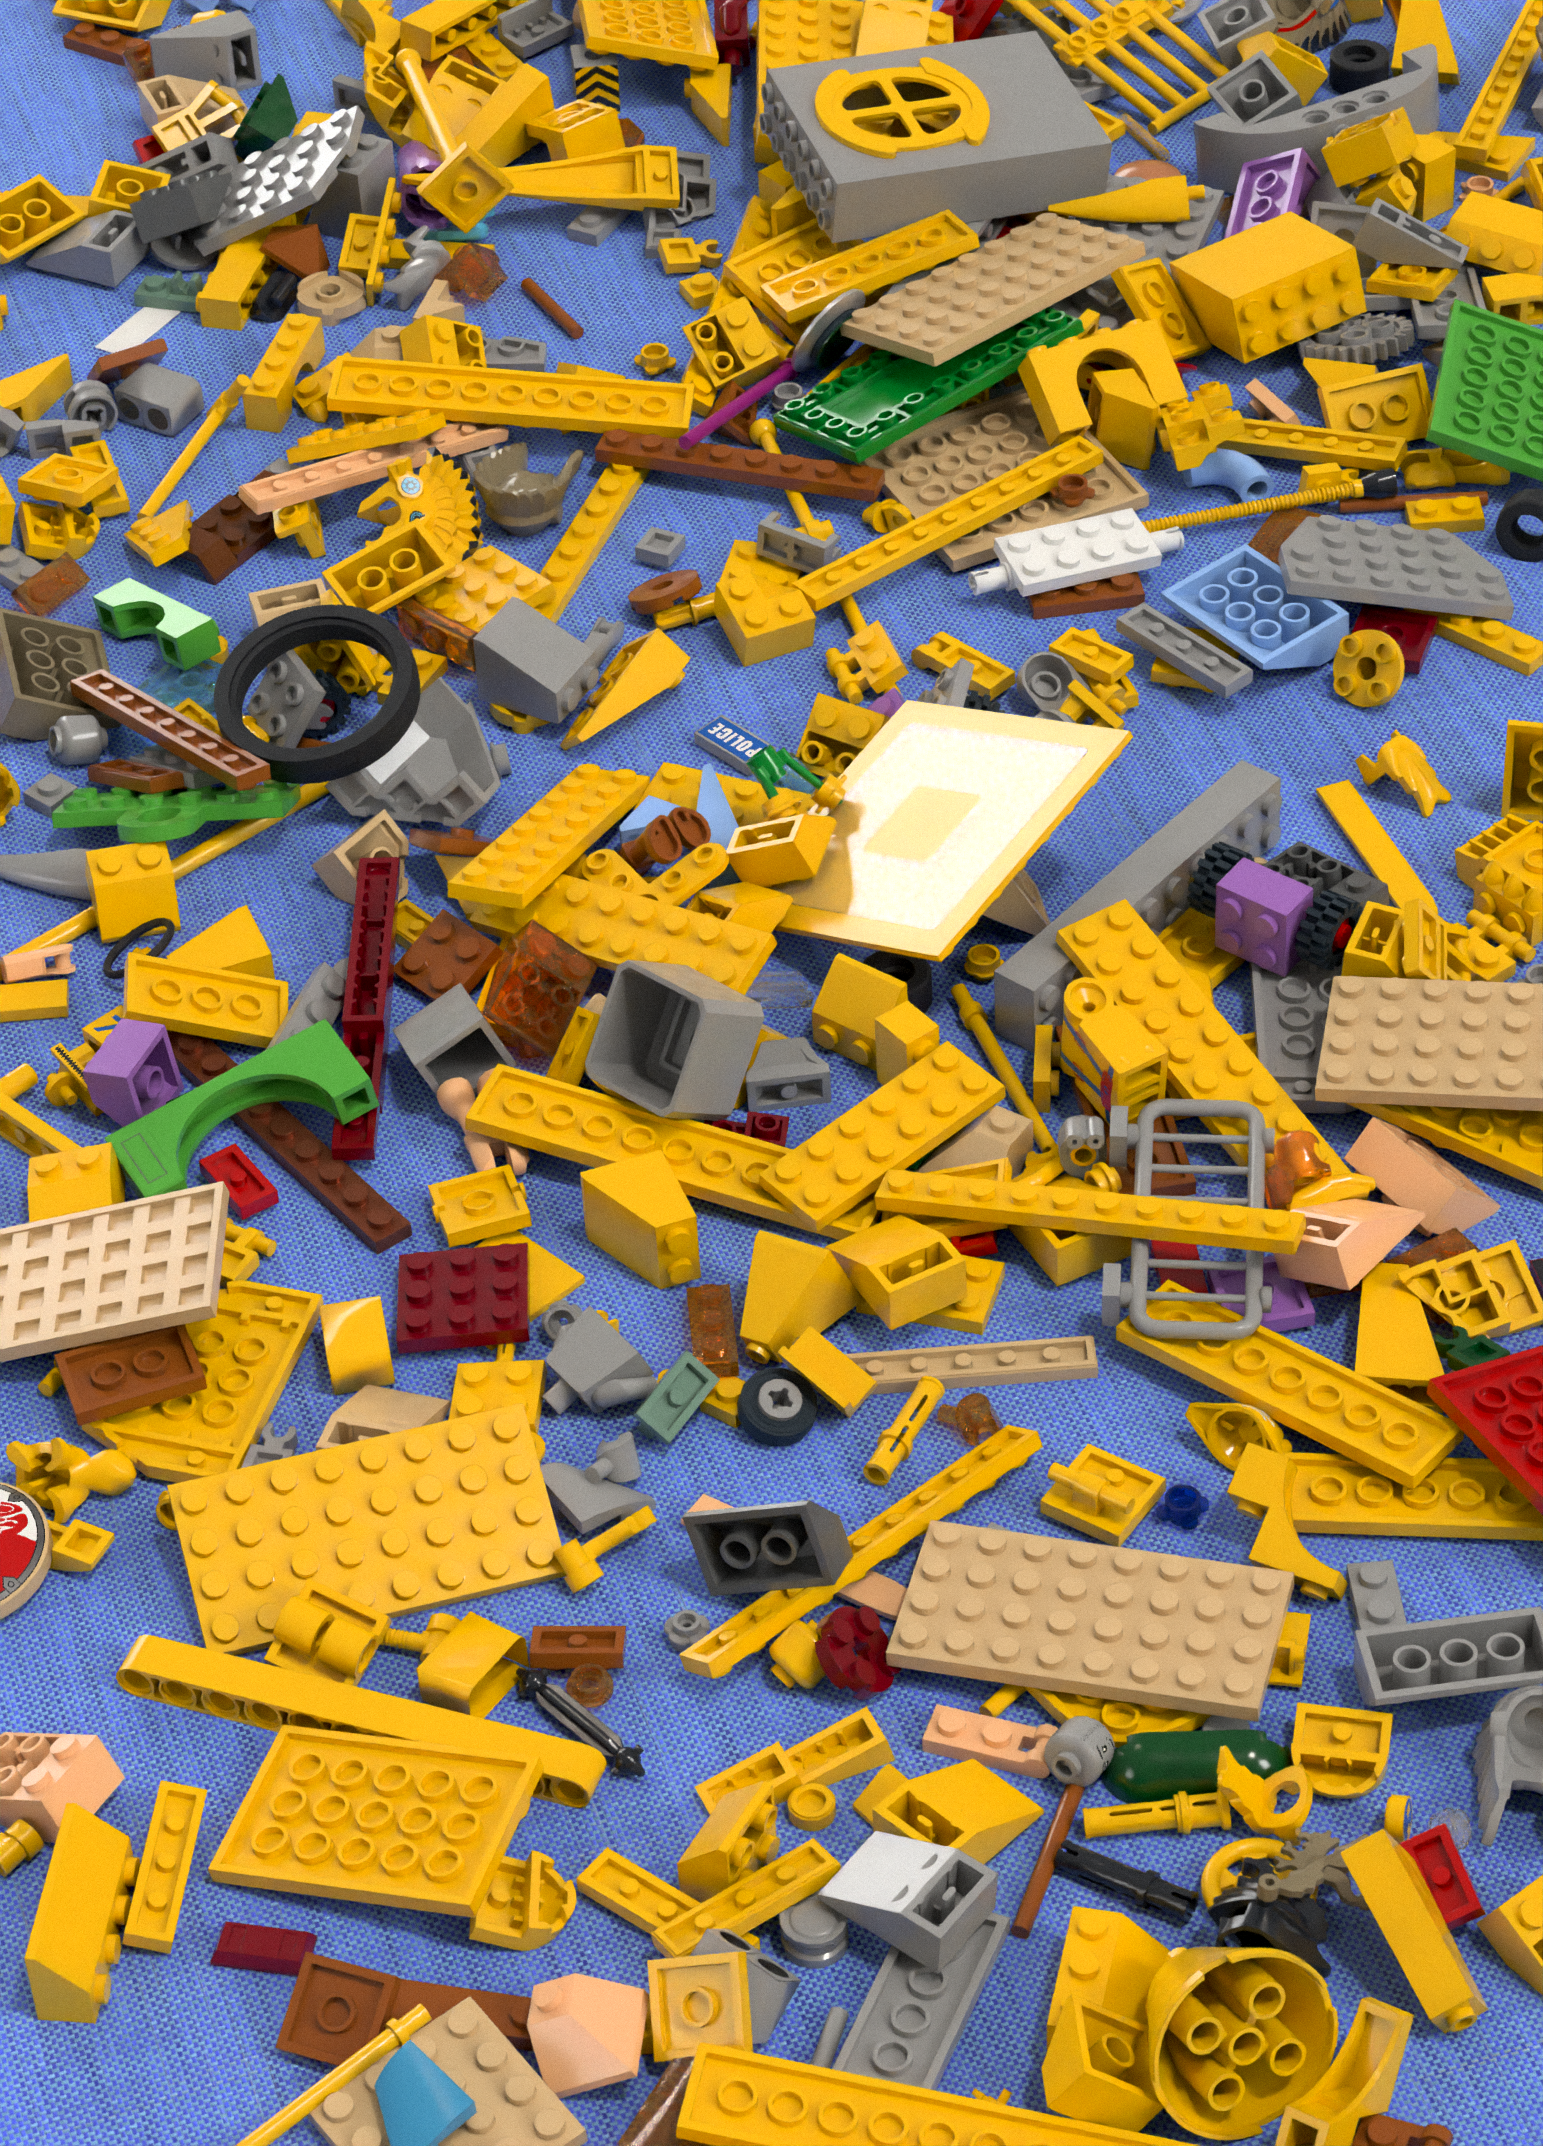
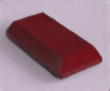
[210,1921,318,1976]

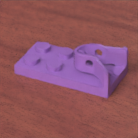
[1224,147,1320,239]

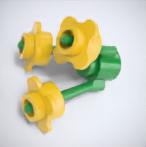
[745,744,847,822]

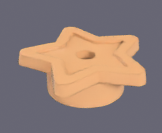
[1459,176,1500,202]

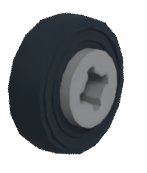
[737,1368,818,1446]

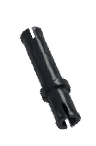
[1054,1840,1199,1922]

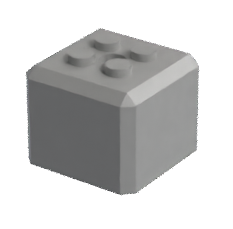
[585,960,765,1121]

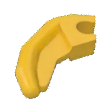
[1011,1142,1065,1186]
[1289,1173,1376,1211]

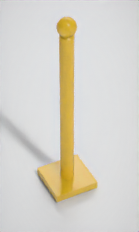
[395,48,514,234]

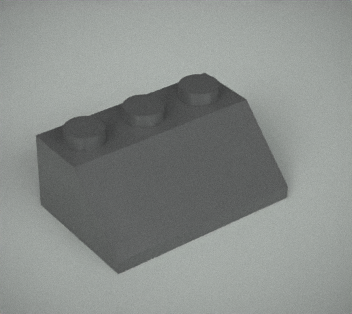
[682,1500,853,1596]

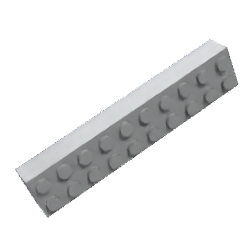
[994,760,1282,1053]

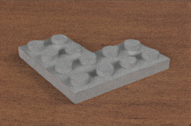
[1359,264,1486,342]

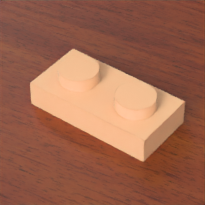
[1245,378,1302,425]

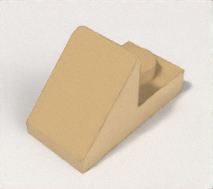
[412,279,465,323]

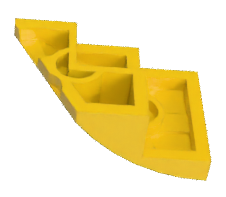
[364,40,416,148]
[1397,1239,1543,1339]

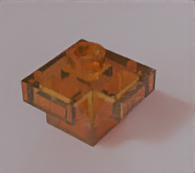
[434,242,509,301]

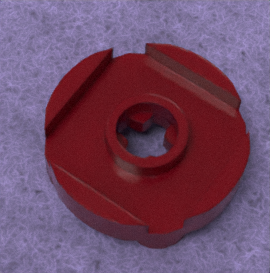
[815,1606,902,1700]

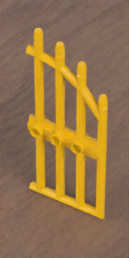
[1006,0,1230,135]

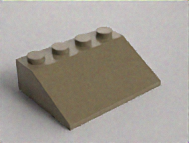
[0,608,122,741]

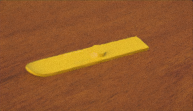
[1316,780,1438,914]

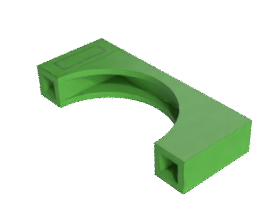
[105,1018,379,1199]

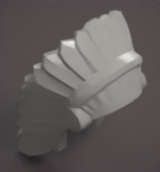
[1471,1685,1543,1847]

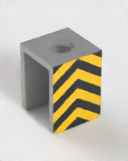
[570,44,620,114]

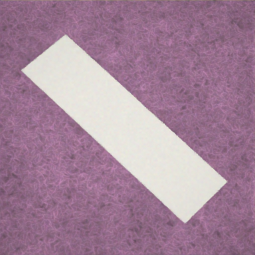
[95,307,181,353]

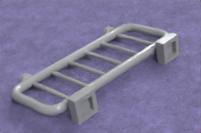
[1102,1098,1275,1340]

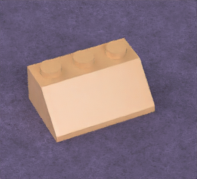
[1344,1117,1501,1239]

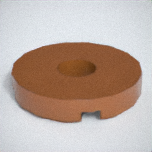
[628,569,702,614]

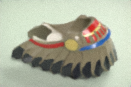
[1266,0,1351,54]

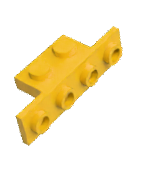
[338,177,402,307]

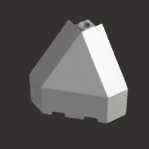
[325,676,501,827]

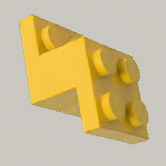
[525,99,628,162]

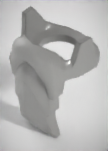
[383,225,456,311]

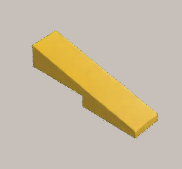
[695,1706,895,1815]

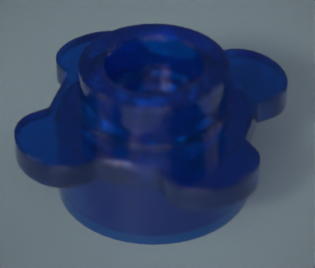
[1156,1484,1209,1530]

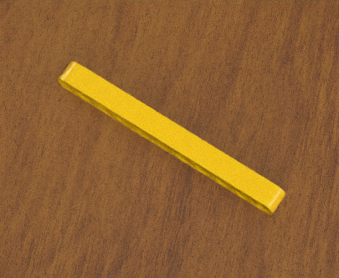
[116,1635,607,1808]

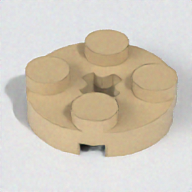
[296,270,367,327]

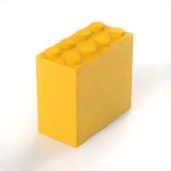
[1169,211,1367,364]

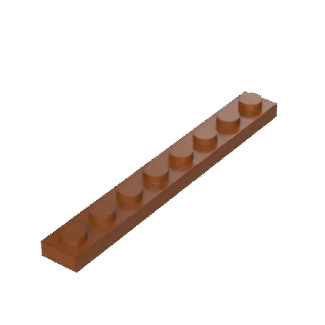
[595,429,885,502]
[70,669,271,791]

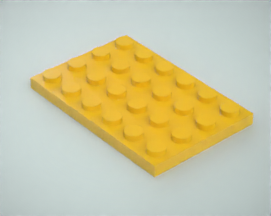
[208,1724,544,1918]

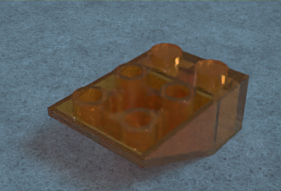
[482,919,599,1059]

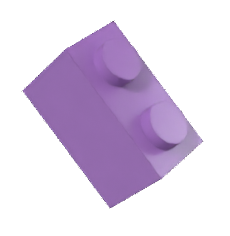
[83,1018,184,1127]

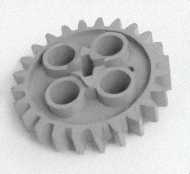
[1297,313,1415,364]

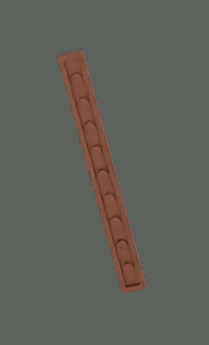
[167,1030,412,1255]

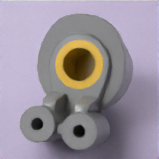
[1058,1115,1107,1178]

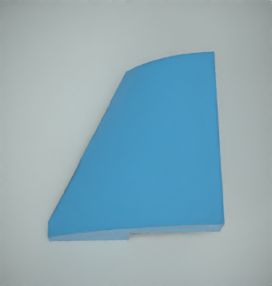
[374,2039,477,2146]

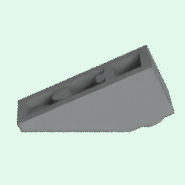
[136,132,238,183]
[1351,198,1469,269]

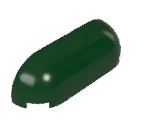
[1101,1729,1292,1806]

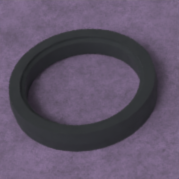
[214,604,421,784]

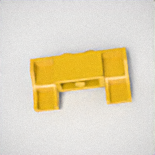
[1156,381,1246,472]

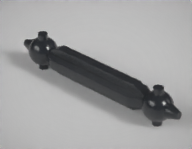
[516,1668,646,1778]

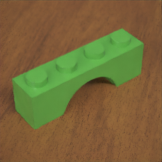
[92,577,221,671]

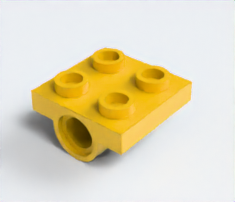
[264,1577,392,1687]

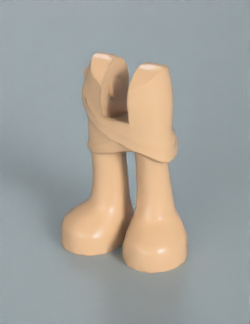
[436,1068,530,1176]

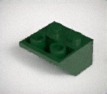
[233,74,298,160]

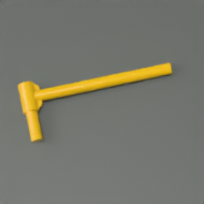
[137,374,250,520]

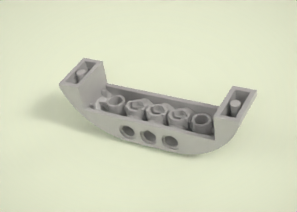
[1194,43,1440,193]

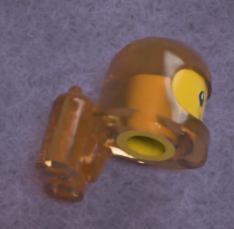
[1265,1130,1332,1210]

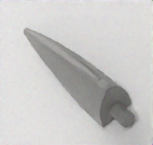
[0,848,94,901]

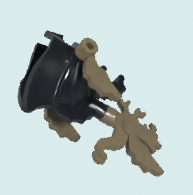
[1207,1830,1370,1979]

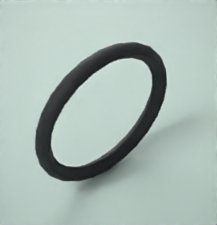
[103,918,175,979]

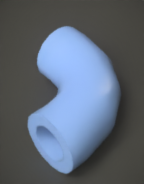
[1181,448,1275,503]

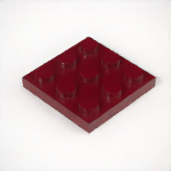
[396,1242,530,1354]

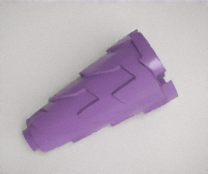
[397,141,450,229]

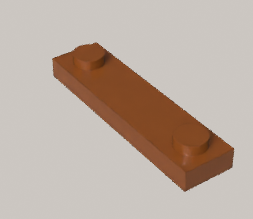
[390,1979,534,2051]

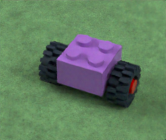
[1187,841,1363,977]

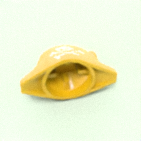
[1185,1402,1292,1471]

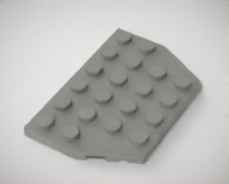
[184,105,365,256]
[1278,515,1514,620]
[1249,958,1358,1114]

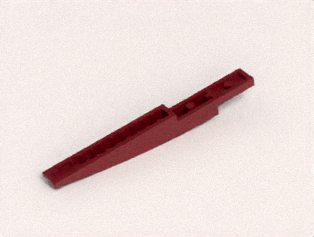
[331,857,400,1161]

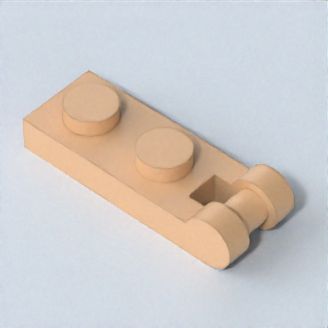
[922,1704,1058,1779]

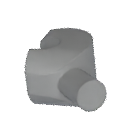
[585,1431,642,1484]

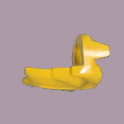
[1355,730,1452,818]
[1217,1745,1313,1847]

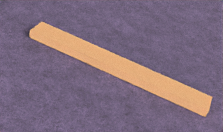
[239,421,509,515]

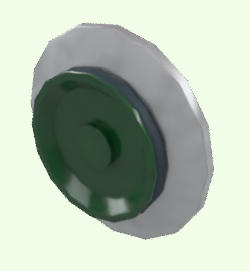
[791,288,866,372]

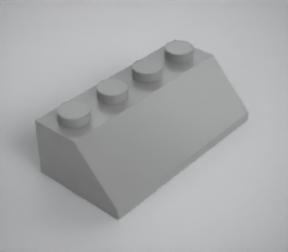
[1354,1606,1543,1706]

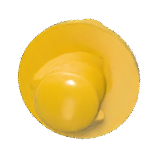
[1333,629,1405,707]

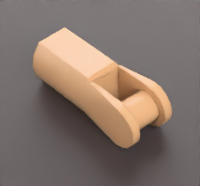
[0,944,76,984]

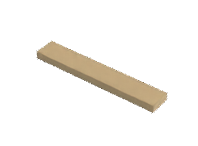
[845,1335,1098,1395]

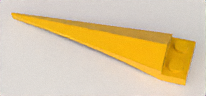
[401,145,680,211]

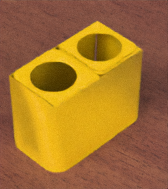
[319,1296,396,1395]
[416,1611,530,1718]

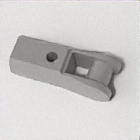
[583,617,624,669]

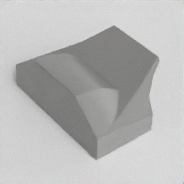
[745,1037,831,1112]

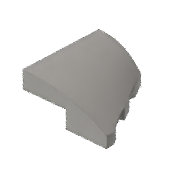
[540,1462,656,1535]

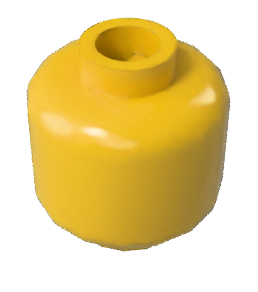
[769,1619,826,1689]

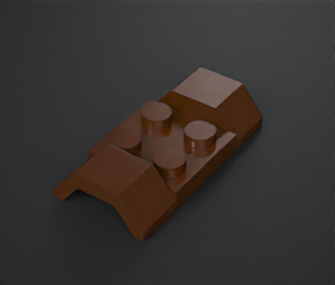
[164,470,277,586]

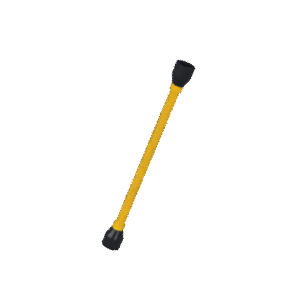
[1141,467,1398,533]

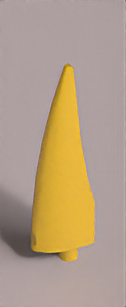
[1048,175,1205,223]

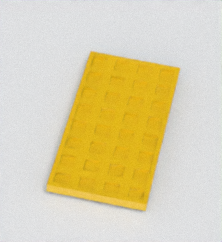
[167,1403,567,1656]

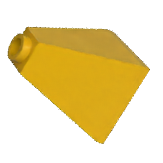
[740,1230,861,1364]

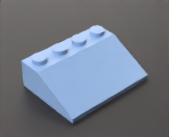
[1160,544,1349,670]

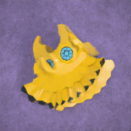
[357,447,484,565]

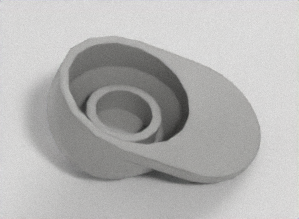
[1016,652,1092,724]

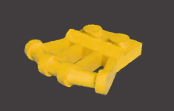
[152,80,246,164]
[1402,898,1475,981]

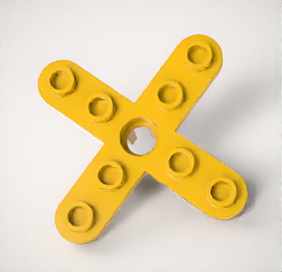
[560,843,729,977]

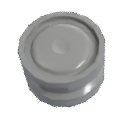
[63,380,118,436]
[780,1890,849,1969]

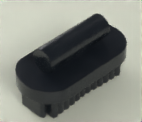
[249,271,298,323]

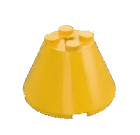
[1144,1947,1338,2140]

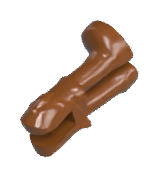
[617,807,711,876]

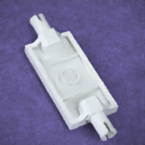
[968,508,1184,597]

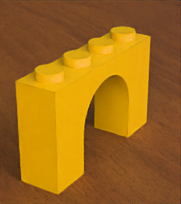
[1017,318,1189,447]

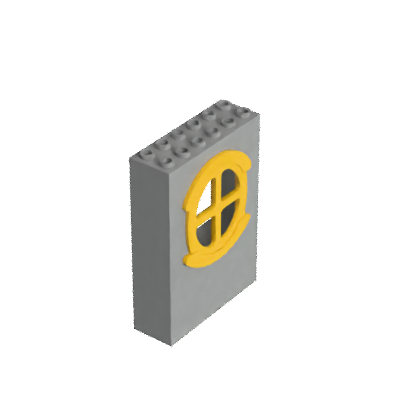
[759,31,1112,243]

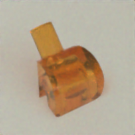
[938,1393,1004,1446]

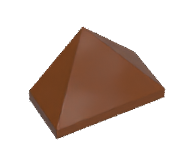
[259,224,330,279]
[704,380,758,447]

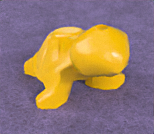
[6,1437,137,1524]

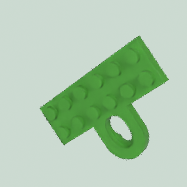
[51,779,301,843]

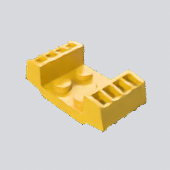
[1454,813,1543,897]

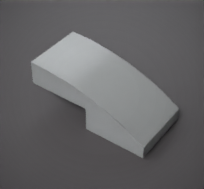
[25,419,101,459]

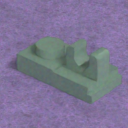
[134,271,206,313]
[633,1350,720,1445]

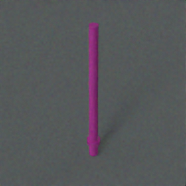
[678,358,800,450]

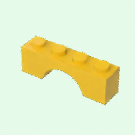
[242,313,326,433]

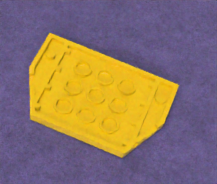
[81,1280,324,1483]

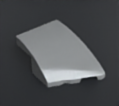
[643,150,717,236]

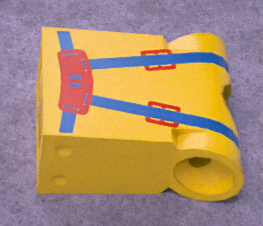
[1060,977,1169,1126]

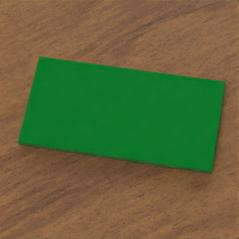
[772,307,1084,463]

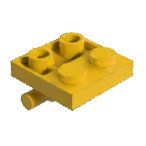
[1040,1444,1166,1547]

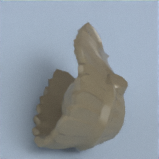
[473,442,585,537]

